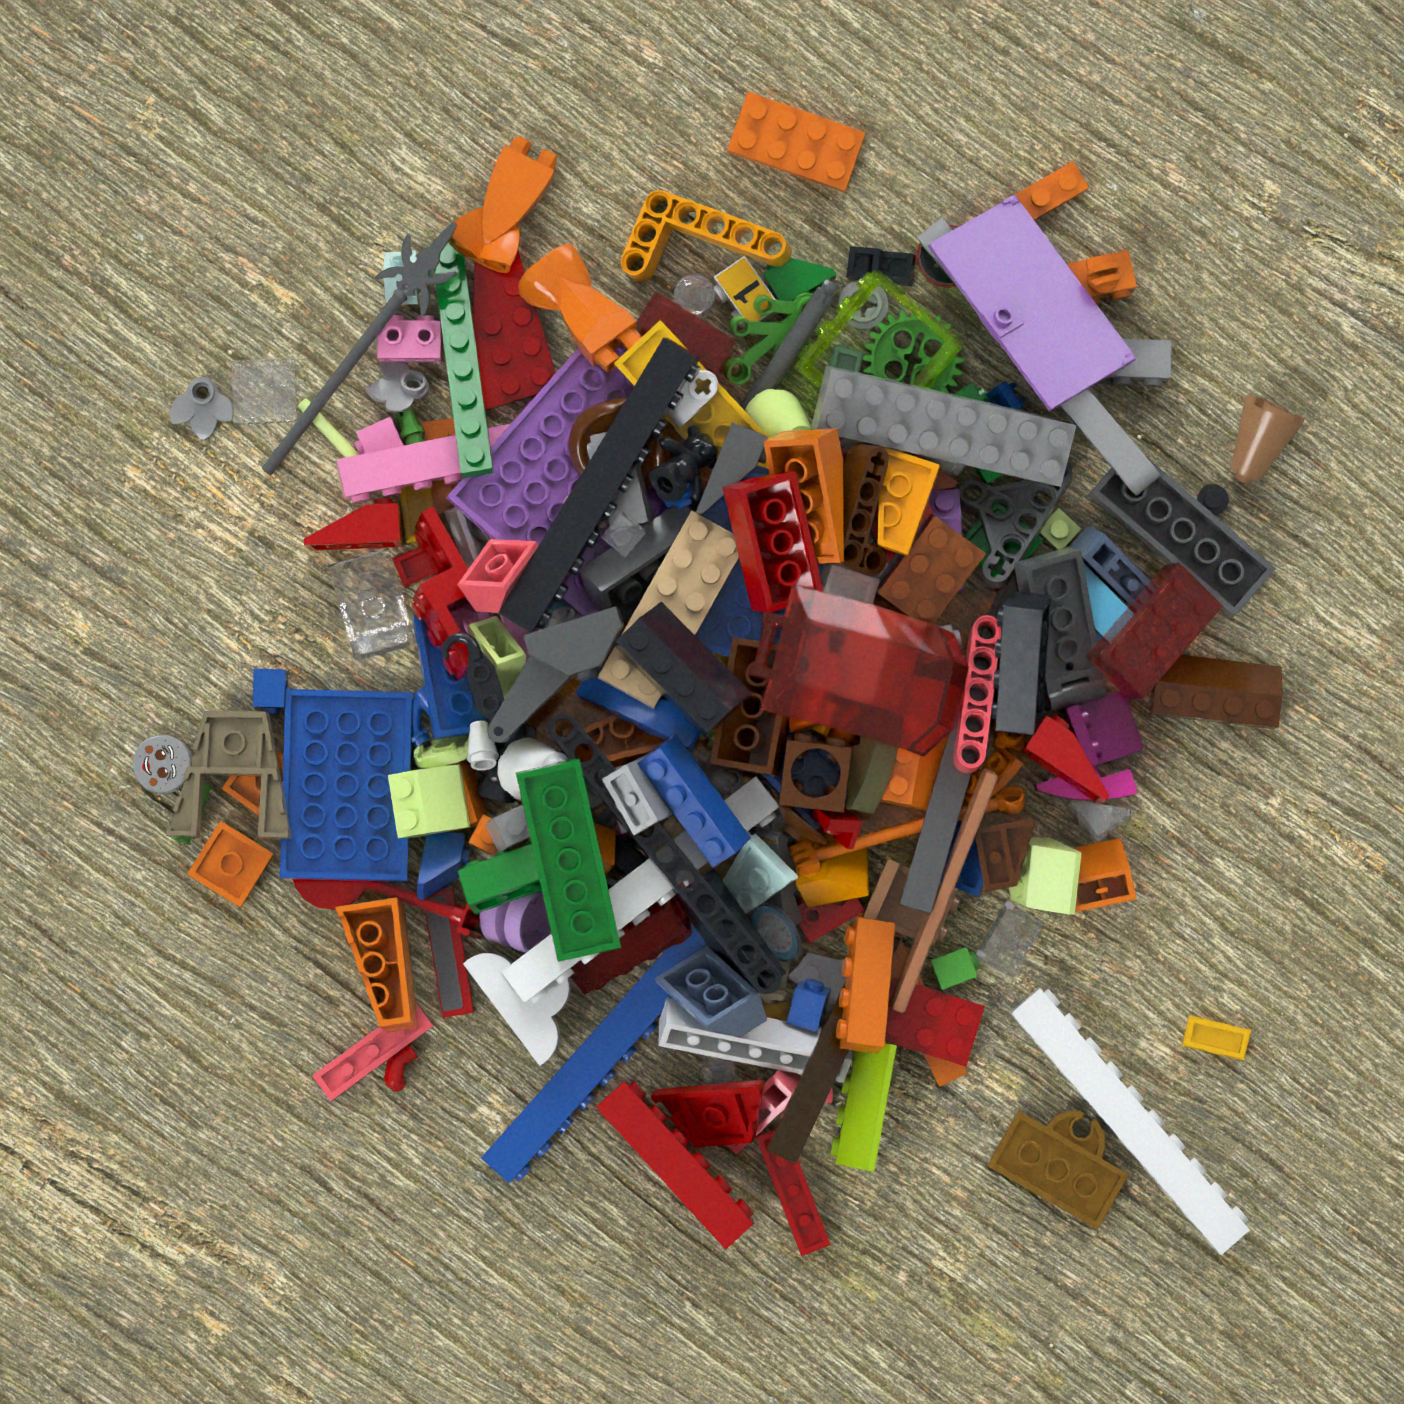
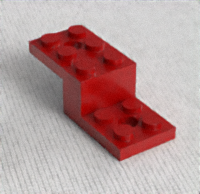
[412,506,469,681]

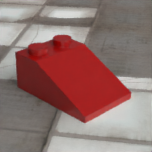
[304,498,404,551]
[1020,715,1109,805]

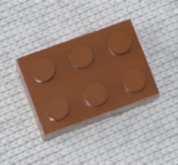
[877,514,986,630]

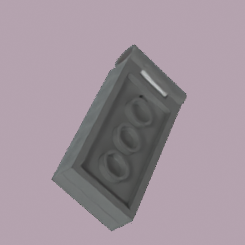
[1014,547,1107,714]

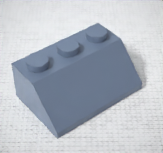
[655,946,767,1037]

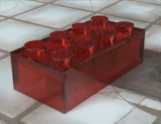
[1086,562,1223,700]

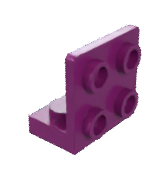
[1063,690,1143,767]

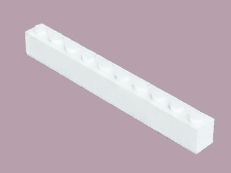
[501,777,778,1004]
[1010,988,1250,1255]

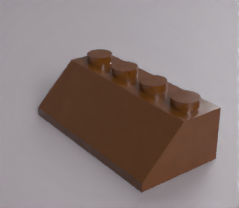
[710,637,802,778]
[1149,652,1282,729]

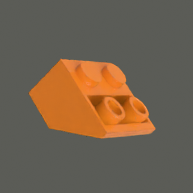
[1073,838,1137,912]

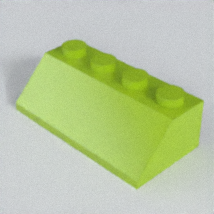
[830,1043,897,1172]

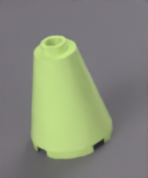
[745,389,812,438]

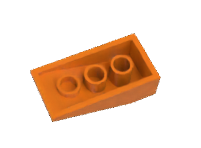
[763,428,844,564]

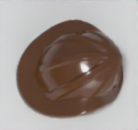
[569,398,681,490]

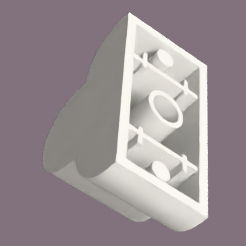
[463,953,571,1066]

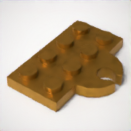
[987,1110,1129,1230]

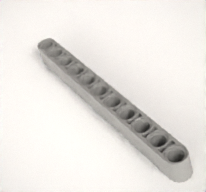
[917,217,1161,496]

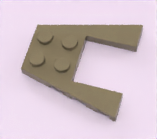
[166,711,292,839]

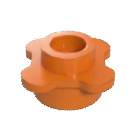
[993,722,1025,751]

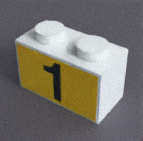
[712,255,777,329]

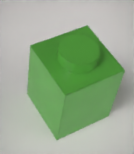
[930,947,980,990]

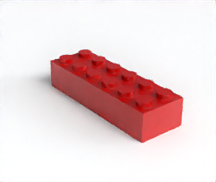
[596,1079,754,1250]

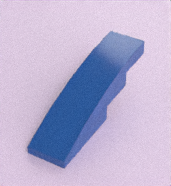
[575,671,701,750]

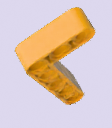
[620,190,792,283]

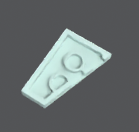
[723,834,799,915]

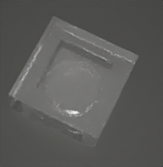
[601,511,647,558]

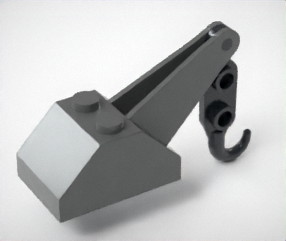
[442,606,625,743]

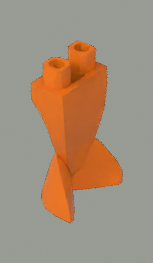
[448,136,557,273]
[518,244,641,373]

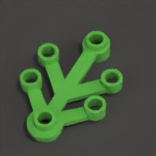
[723,292,813,385]

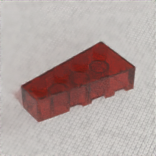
[570,889,691,995]

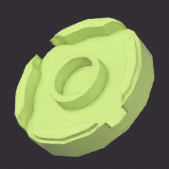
[414,735,469,768]

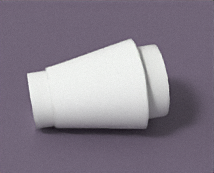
[467,721,499,770]

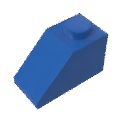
[417,832,470,900]

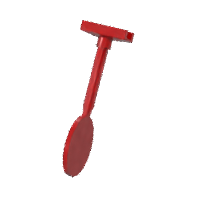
[293,879,482,940]

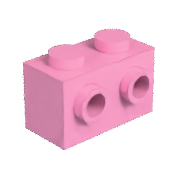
[377,315,443,362]

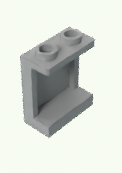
[602,755,674,835]

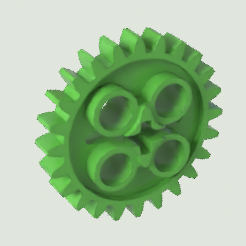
[863,308,965,393]

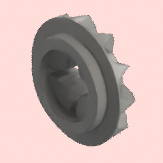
[838,279,888,330]

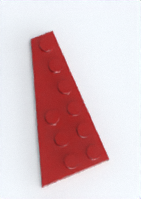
[473,250,556,411]

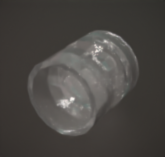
[674,274,715,321]

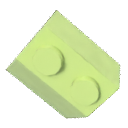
[388,764,470,838]
[1009,837,1082,915]

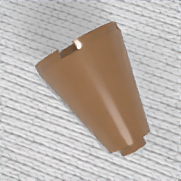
[1230,393,1305,485]

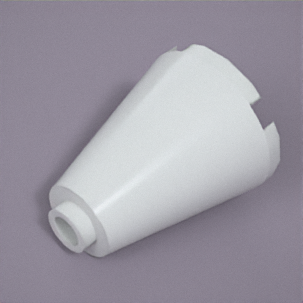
[497,738,569,801]

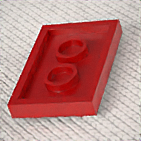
[885,977,985,1067]

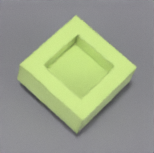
[1039,508,1081,550]

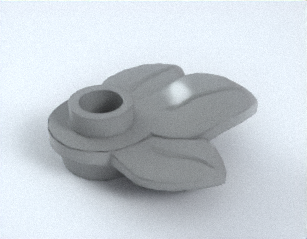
[366,361,429,412]
[170,377,233,440]

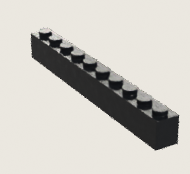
[499,337,701,633]

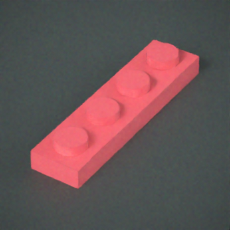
[312,1000,434,1101]

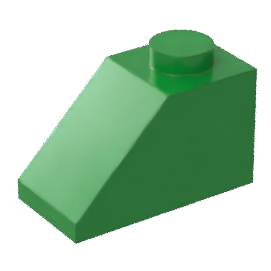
[763,258,837,301]

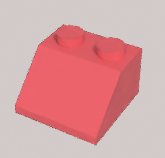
[457,539,539,613]

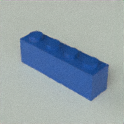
[637,734,751,867]

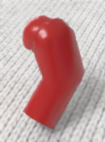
[384,1045,418,1092]

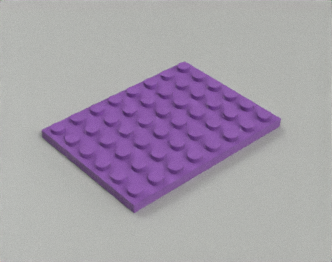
[446,346,713,617]

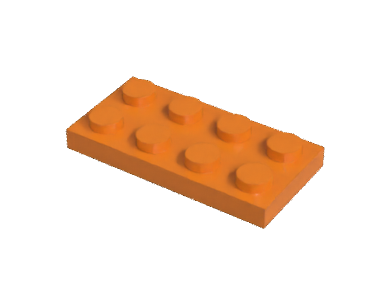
[727,92,866,193]

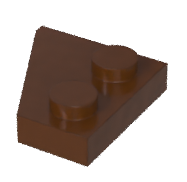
[975,817,1035,892]

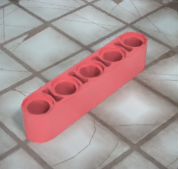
[953,615,1001,774]

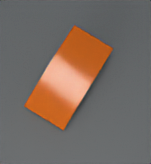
[964,747,1024,803]

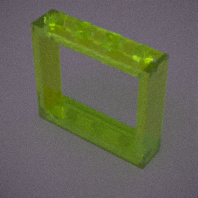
[794,270,965,390]

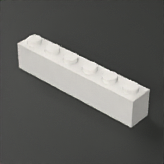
[658,997,852,1083]

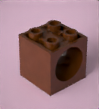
[779,732,852,813]

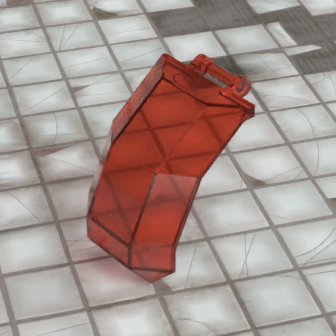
[748,585,969,757]

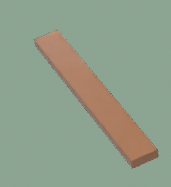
[889,768,998,1013]

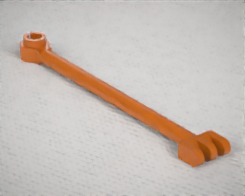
[789,786,1025,876]

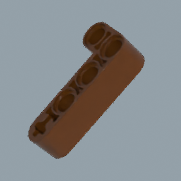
[830,443,889,575]

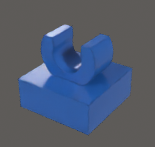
[986,381,1026,410]

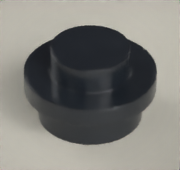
[1197,484,1229,516]

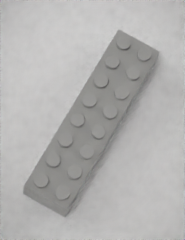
[811,365,1077,487]

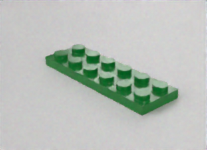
[515,758,621,962]

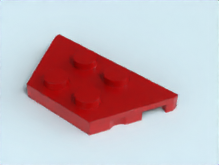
[651,1080,764,1147]

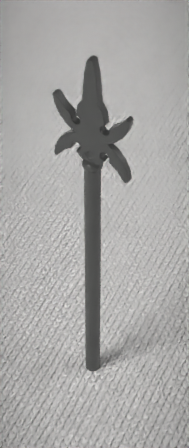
[262,222,457,475]

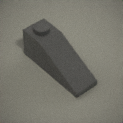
[696,422,768,516]

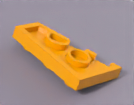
[878,446,941,557]

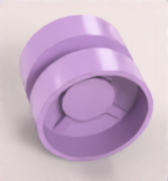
[480,890,551,953]

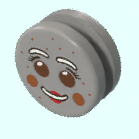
[133,735,192,794]

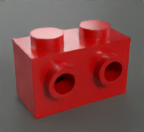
[796,897,864,943]

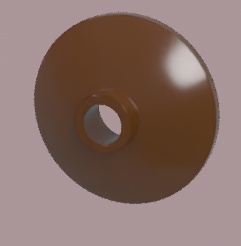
[777,802,828,845]

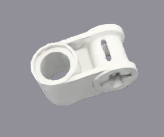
[667,370,718,428]

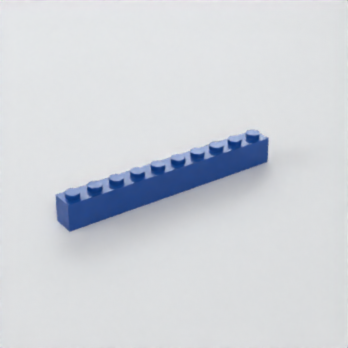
[481,922,709,1183]

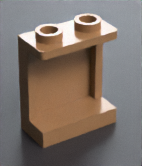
[862,858,961,948]

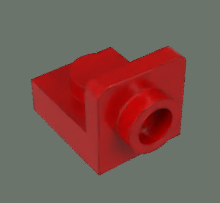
[811,808,862,849]

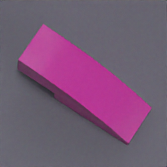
[1034,766,1138,801]

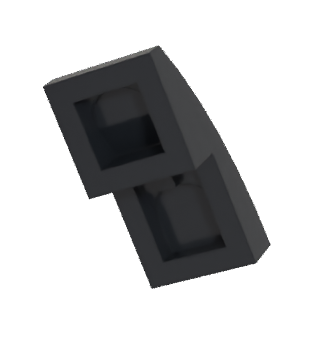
[846,246,916,287]

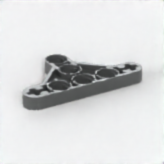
[959,462,1073,589]

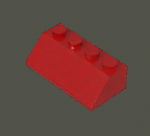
[722,471,824,613]

